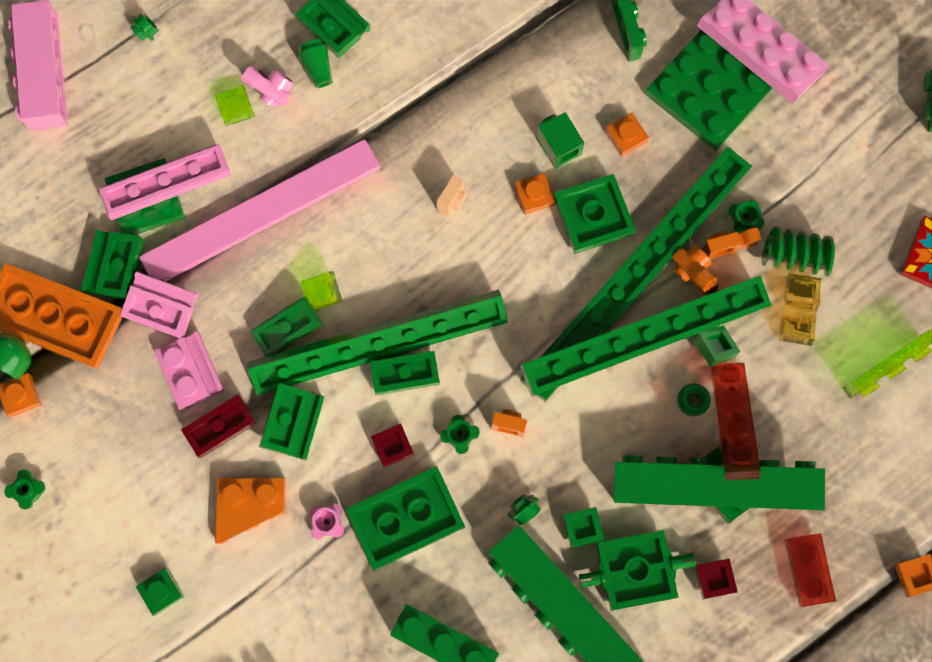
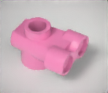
[241,66,294,107]

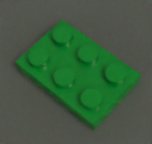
[345,466,466,571]

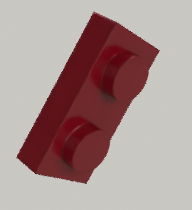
[181,394,257,459]

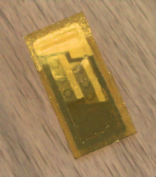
[779,273,821,346]

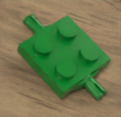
[579,530,696,611]

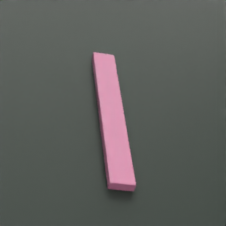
[139,139,380,282]

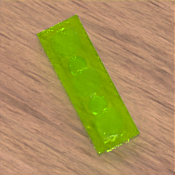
[842,329,932,398]

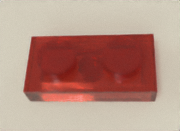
[785,533,836,607]

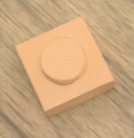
[437,175,467,217]

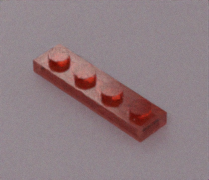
[711,363,761,480]

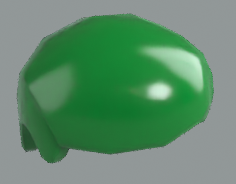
[0,333,32,379]

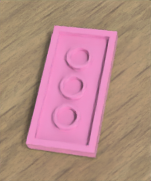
[697,0,830,104]

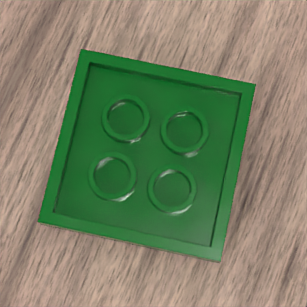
[645,30,773,152]

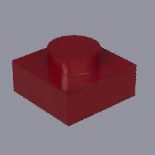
[371,423,414,468]
[694,558,738,600]

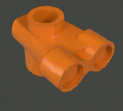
[672,244,719,296]

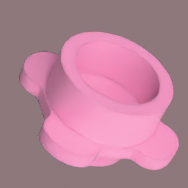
[309,504,344,540]

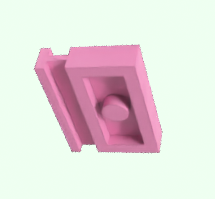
[120,272,199,338]
[154,331,225,411]

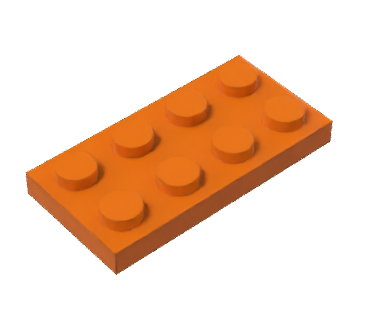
[0,262,123,370]

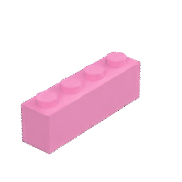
[8,0,68,131]

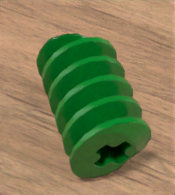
[762,226,835,277]

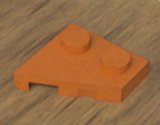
[215,478,286,544]

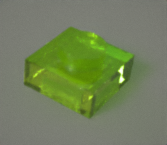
[215,85,255,127]
[300,271,343,312]

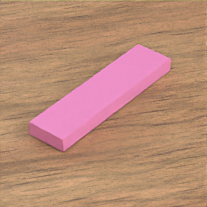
[98,143,232,220]

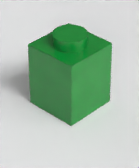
[537,112,585,169]

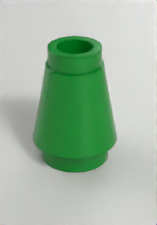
[298,39,333,88]

